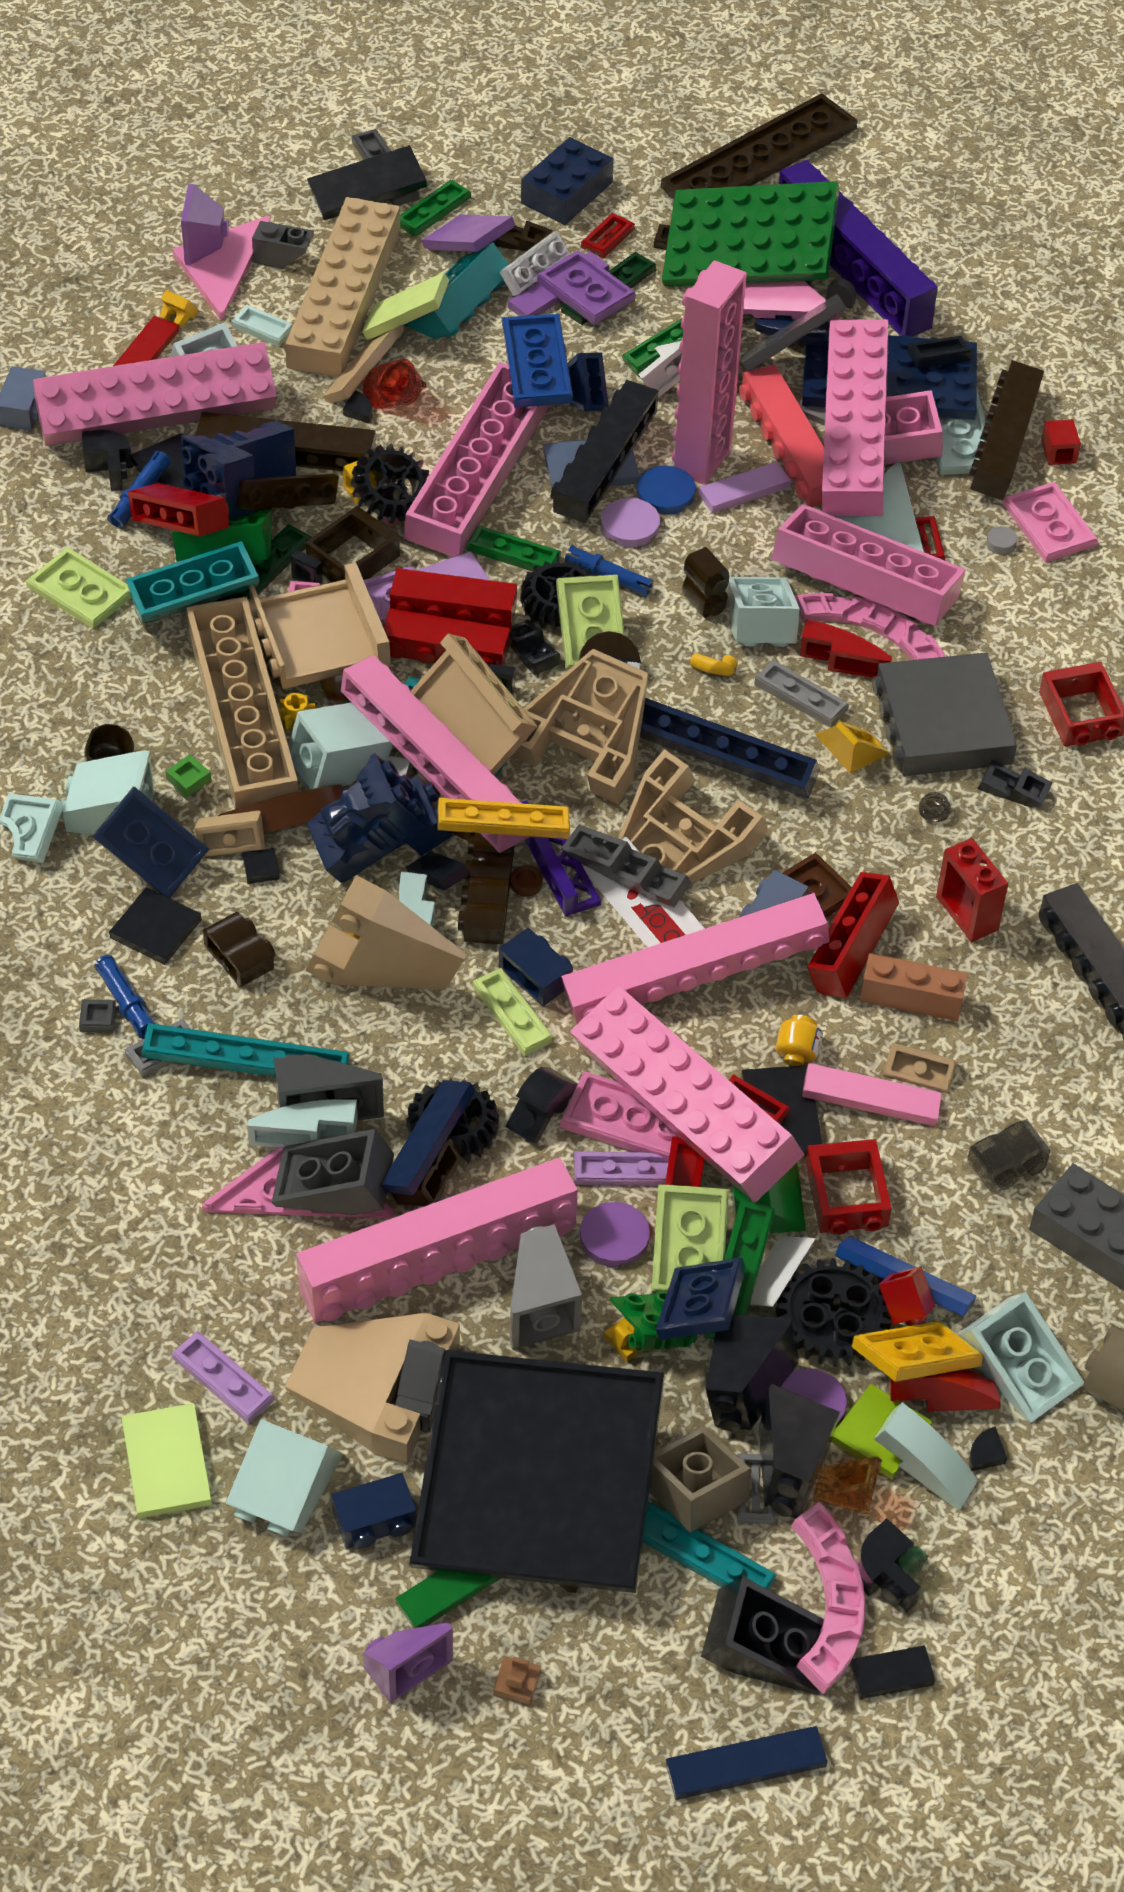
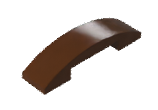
[217,784,343,835]

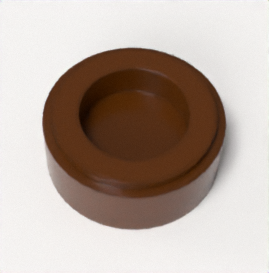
[510,866,543,897]

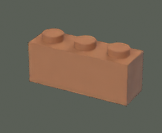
[860,953,968,1021]

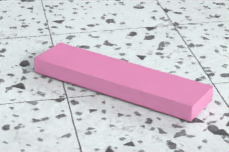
[802,1063,941,1126]

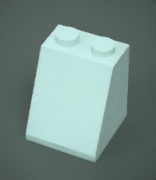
[288,702,393,790]
[60,750,155,835]
[226,1419,343,1537]

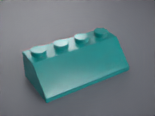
[404,243,509,340]
[126,541,260,625]

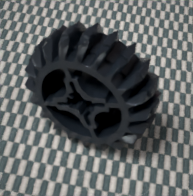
[350,443,429,524]
[520,559,597,632]
[406,1077,499,1164]

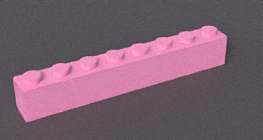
[341,655,530,853]
[561,893,830,1024]

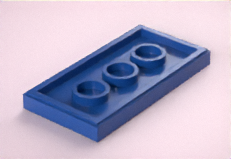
[502,314,573,408]

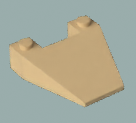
[512,649,649,805]
[618,749,769,883]
[305,875,467,990]
[285,1313,460,1464]

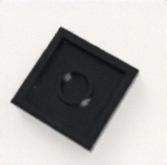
[109,887,202,965]

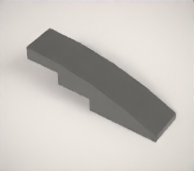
[561,824,691,908]

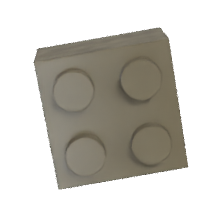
[649,1425,751,1533]

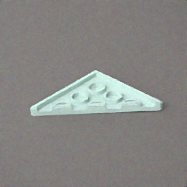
[837,462,923,552]

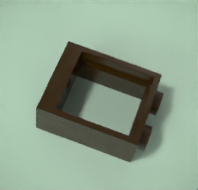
[305,506,400,583]

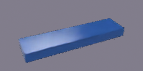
[835,1236,977,1317]

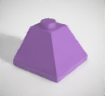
[181,184,229,265]
[363,1623,453,1703]

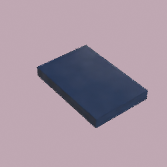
[91,786,210,898]
[656,1258,746,1340]

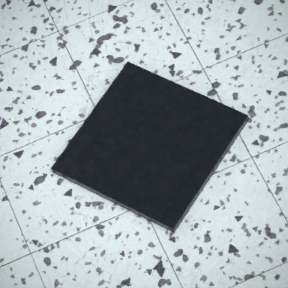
[409,1350,665,1593]

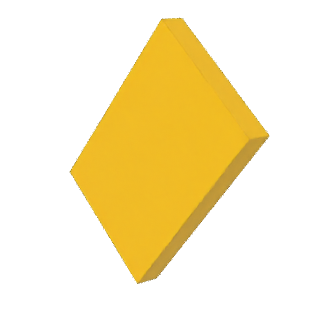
[852,1321,983,1382]

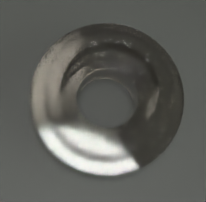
[918,792,951,822]

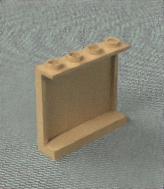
[248,563,391,689]
[402,634,538,798]

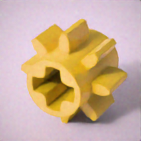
[278,693,316,730]

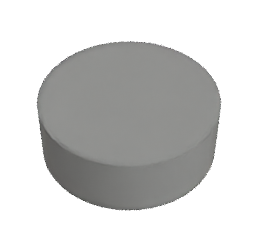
[986,526,1017,555]

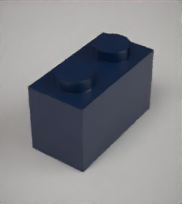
[498,927,573,1007]
[331,1472,417,1549]

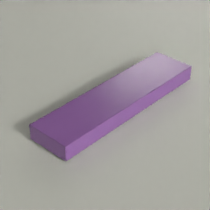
[508,251,609,316]

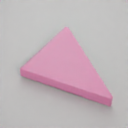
[172,215,271,320]
[743,281,839,320]
[202,1148,393,1218]

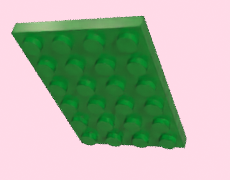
[662,181,840,287]

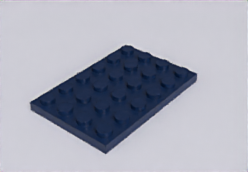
[802,335,977,420]

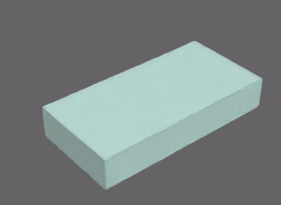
[231,305,293,347]

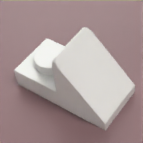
[638,341,682,398]

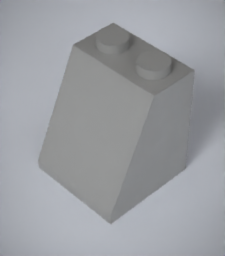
[510,1224,582,1350]

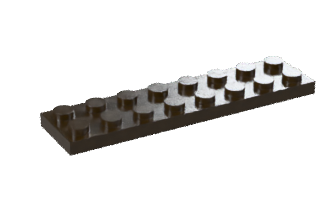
[661,93,858,198]

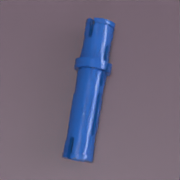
[107,451,171,529]
[564,545,654,597]
[94,955,156,1039]

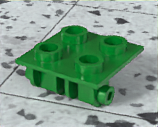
[610,1291,697,1351]

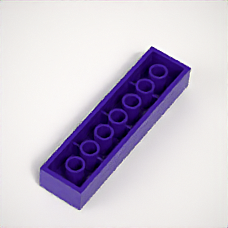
[779,160,938,337]

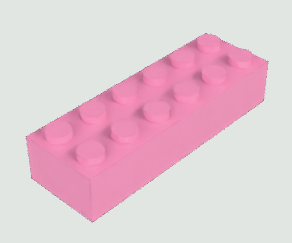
[771,504,966,626]

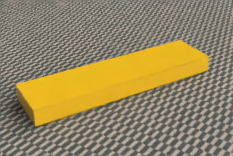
[438,798,570,839]

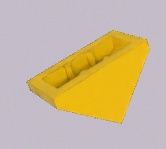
[815,721,890,774]

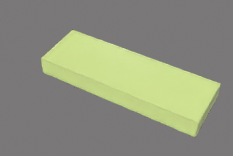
[473,968,553,1057]

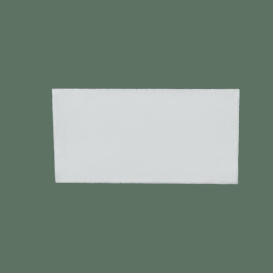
[750,1236,816,1306]

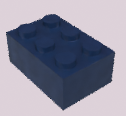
[521,137,614,225]

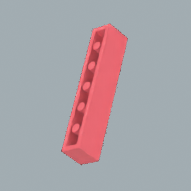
[739,365,824,507]

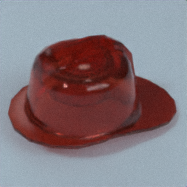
[362,359,427,409]

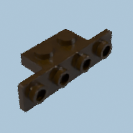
[237,474,339,510]

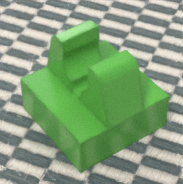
[165,754,211,798]

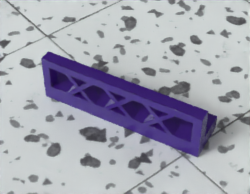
[521,800,601,917]

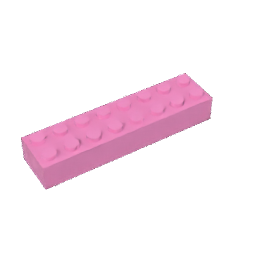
[672,260,747,485]
[822,319,888,516]
[33,342,277,446]
[404,362,550,557]
[570,985,805,1203]
[296,1157,578,1323]

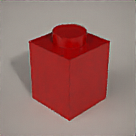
[1041,419,1081,465]
[879,1266,936,1326]

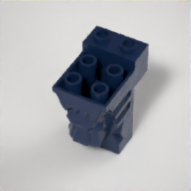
[181,420,296,521]
[306,753,453,883]

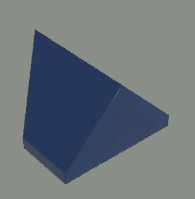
[568,352,609,412]

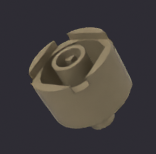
[1083,1325,1124,1411]

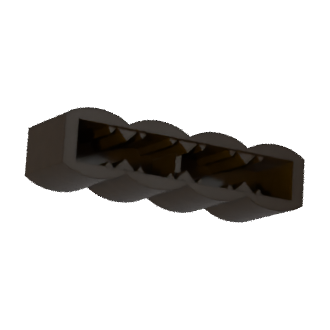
[458,833,515,945]

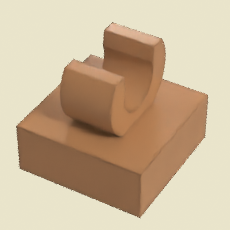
[493,1656,541,1706]

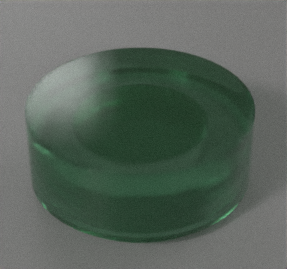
[896,1546,929,1578]

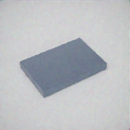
[543,440,640,489]

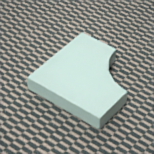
[0,793,65,863]

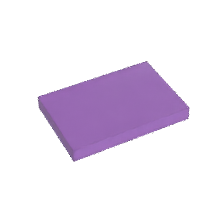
[421,214,515,252]
[537,250,636,325]

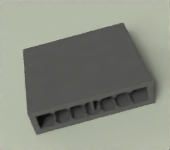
[872,652,1017,776]

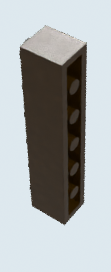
[968,360,1044,501]
[195,412,376,472]

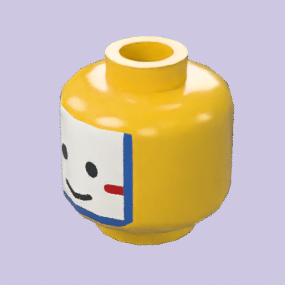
[775,1015,823,1066]

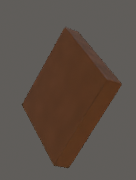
[783,852,852,918]

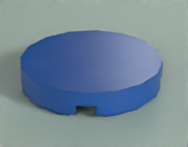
[636,465,696,514]

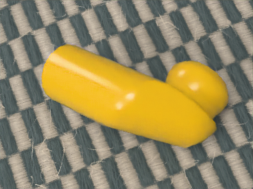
[690,653,738,677]

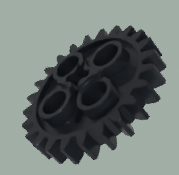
[775,1258,892,1367]

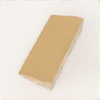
[194,811,265,857]
[883,1042,958,1093]

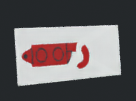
[583,837,705,947]

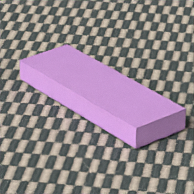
[699,462,791,513]
[574,1151,668,1186]
[171,1331,274,1424]

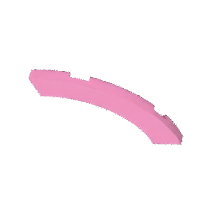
[795,593,946,660]
[791,1502,866,1694]

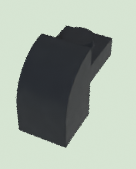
[82,430,133,491]
[505,1067,578,1143]
[858,1518,921,1612]

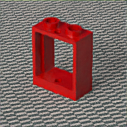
[1039,662,1124,747]
[936,838,1009,942]
[805,1139,892,1235]

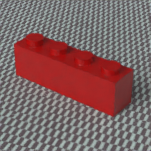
[128,483,229,536]
[390,568,517,631]
[383,608,510,665]
[807,872,900,998]

